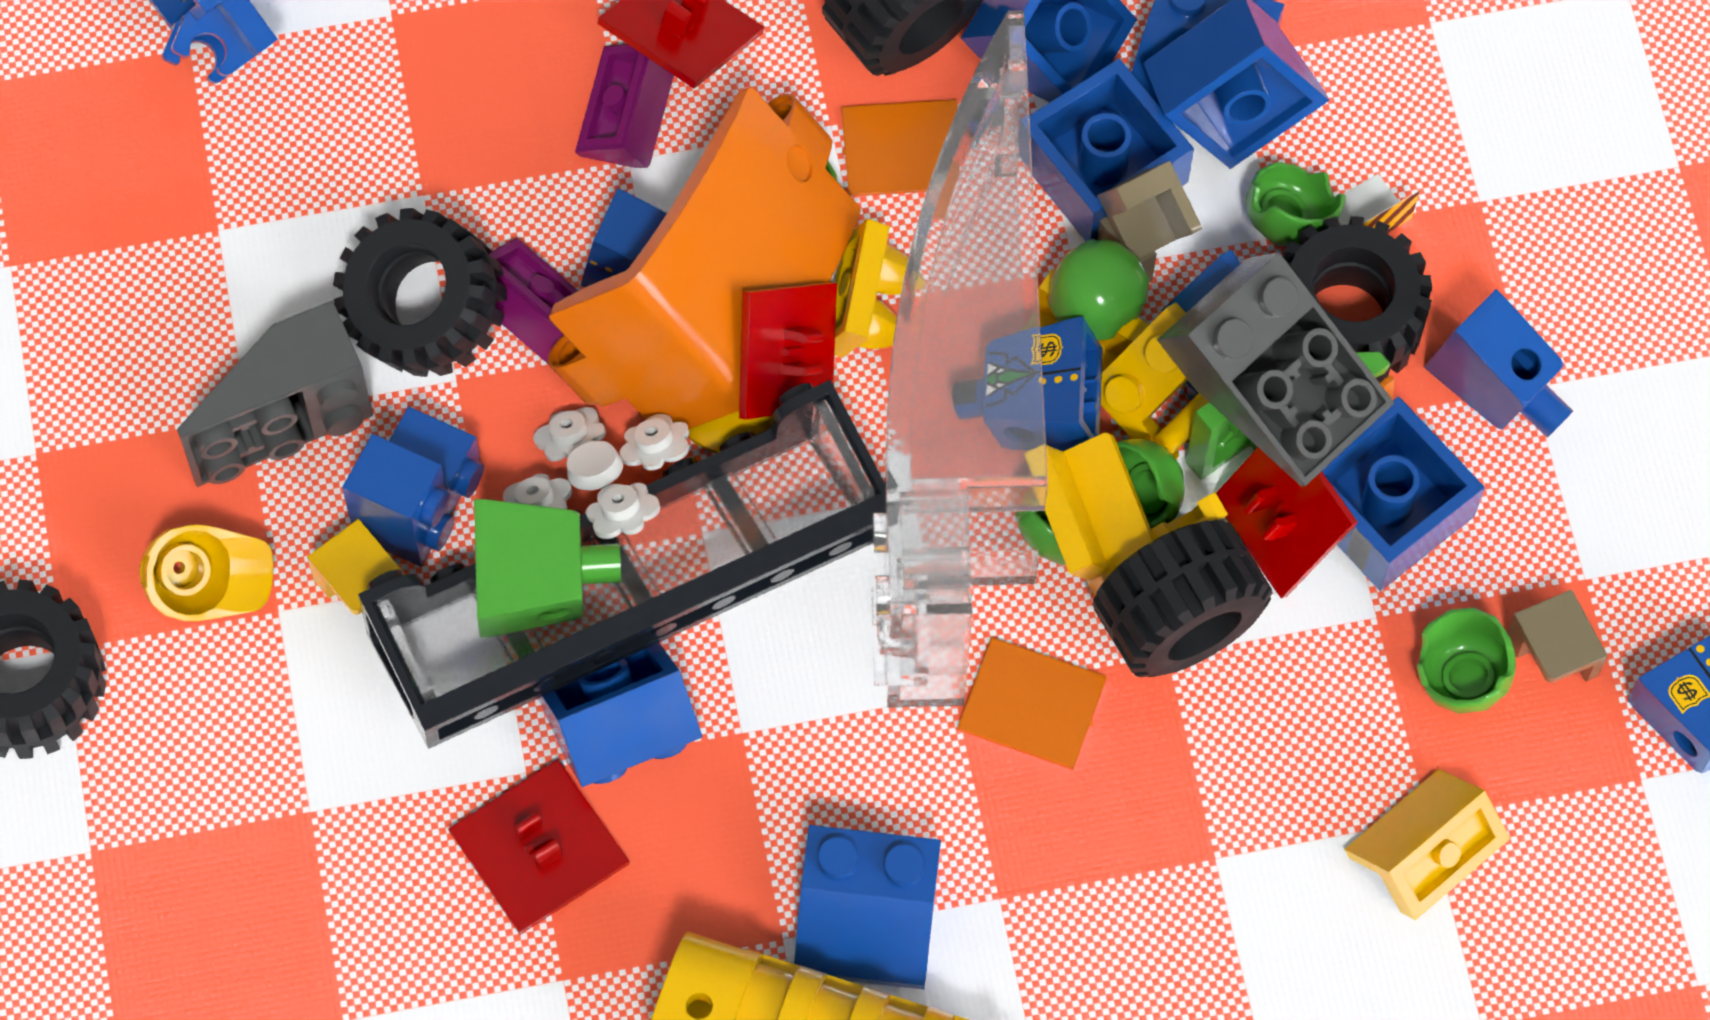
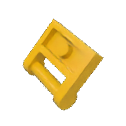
[1101,302,1209,460]

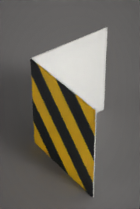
[1338,174,1420,232]

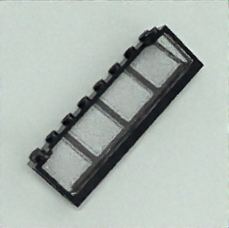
[358,380,900,749]

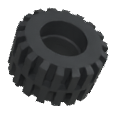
[822,0,983,76]
[333,208,507,377]
[1283,216,1433,383]
[1092,519,1273,678]
[0,579,106,759]

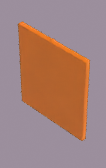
[841,99,965,197]
[957,637,1107,770]

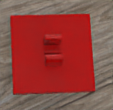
[597,0,765,89]
[739,282,837,420]
[1216,447,1358,599]
[448,759,630,935]

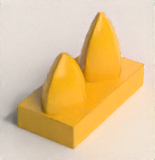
[834,218,929,358]

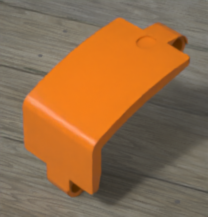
[548,87,861,429]

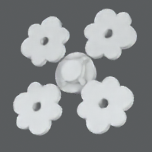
[503,407,690,539]

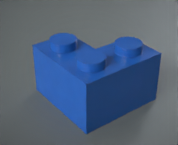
[342,406,484,567]

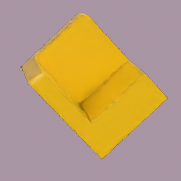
[307,519,406,615]

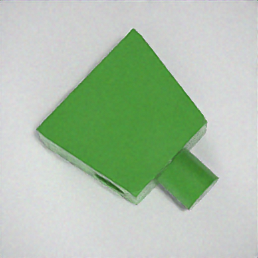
[474,499,621,638]

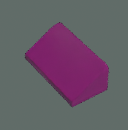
[575,44,674,168]
[489,238,579,365]

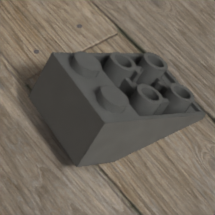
[1157,252,1394,487]
[177,300,373,487]

